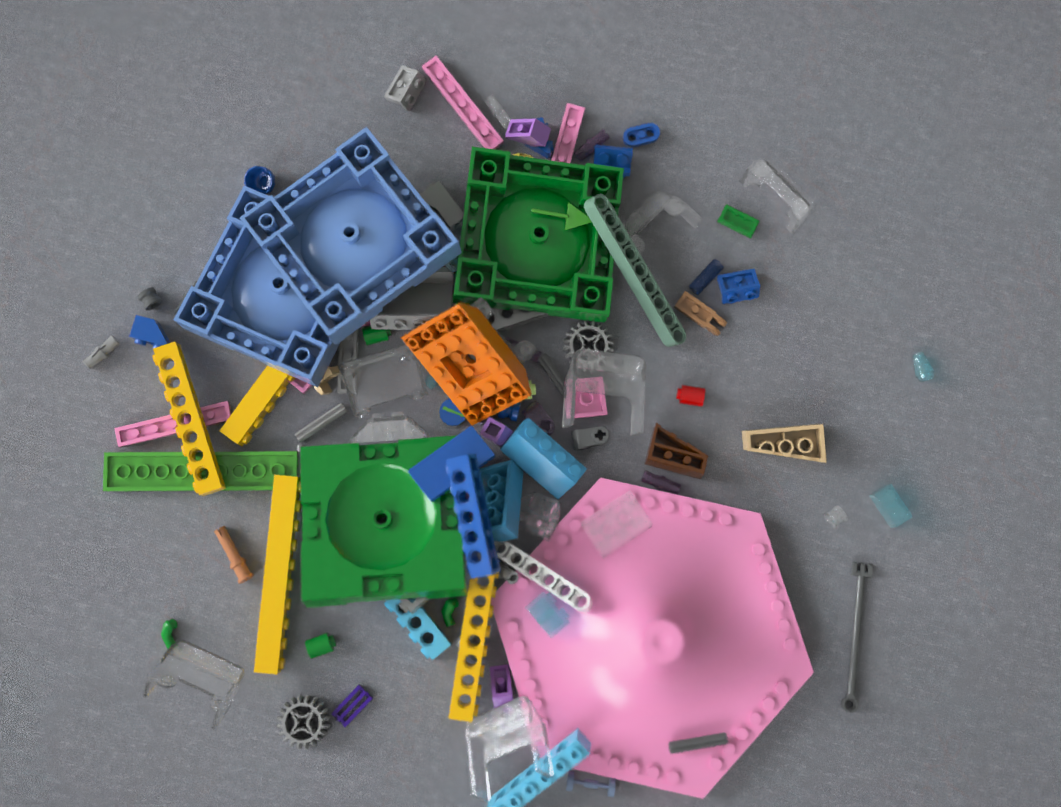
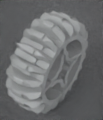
[563,320,614,372]
[277,695,331,749]

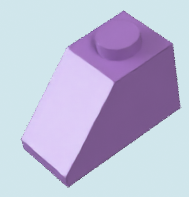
[505,118,551,146]
[490,664,515,713]

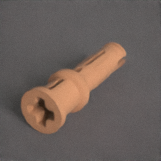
[214,526,254,584]

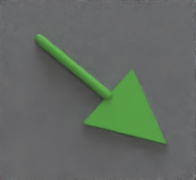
[531,203,592,230]

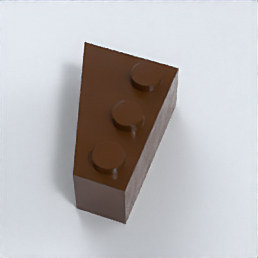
[644,423,708,479]

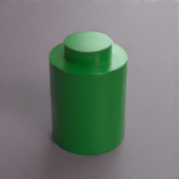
[362,325,392,346]
[305,632,337,659]

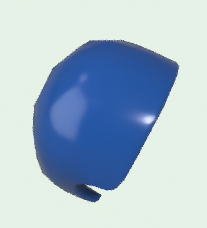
[244,166,275,194]

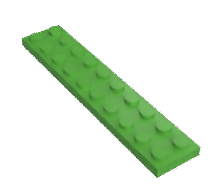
[103,451,298,492]

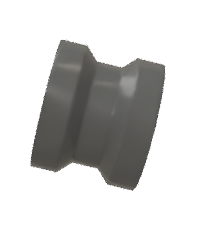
[137,287,162,311]

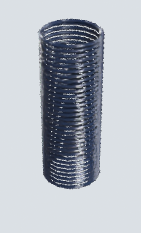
[689,259,724,295]

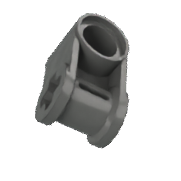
[571,426,609,451]

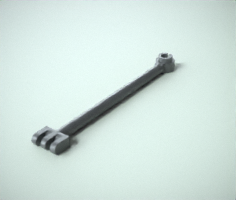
[841,562,873,713]

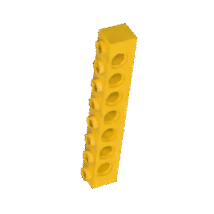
[153,341,226,496]
[448,559,499,722]

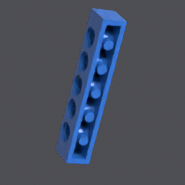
[446,454,500,579]

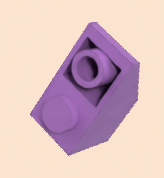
[479,417,514,447]

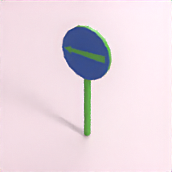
[439,398,466,426]

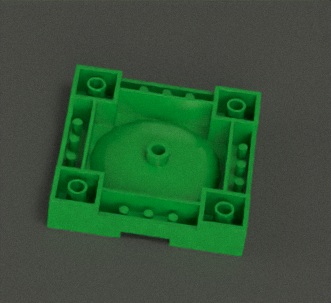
[452,146,624,323]
[301,435,467,608]

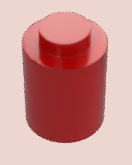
[676,385,705,407]

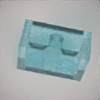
[869,484,913,528]
[525,592,570,638]

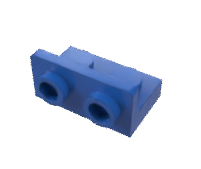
[593,145,633,178]
[717,269,760,304]

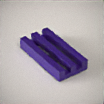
[331,684,373,727]

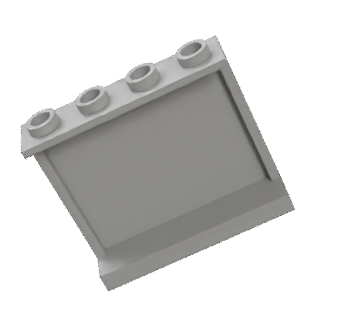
[370,267,455,330]

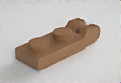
[674,291,727,336]

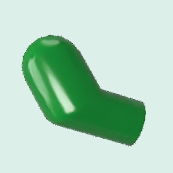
[441,598,459,627]
[161,619,178,649]

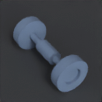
[566,770,616,797]

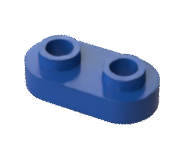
[623,123,660,148]

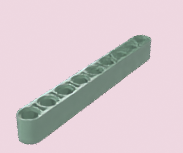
[584,194,686,347]

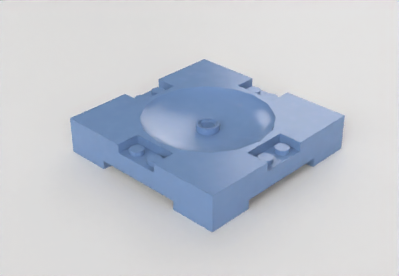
[239,127,462,345]
[173,186,354,387]

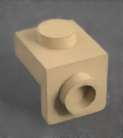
[314,366,341,395]

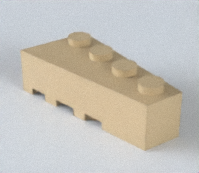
[742,424,827,463]

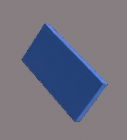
[408,425,495,503]

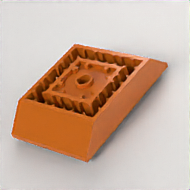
[401,303,532,426]

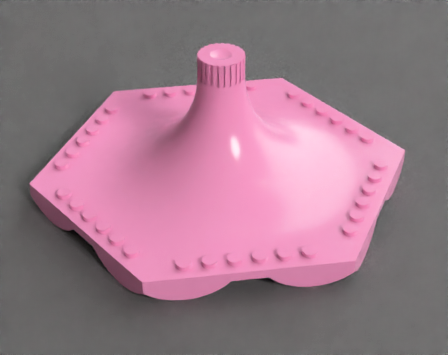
[490,478,814,799]

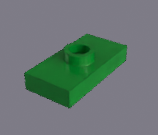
[717,204,760,239]

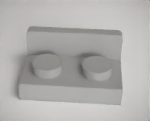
[384,65,427,111]

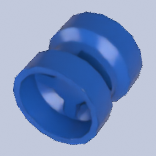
[498,403,521,422]

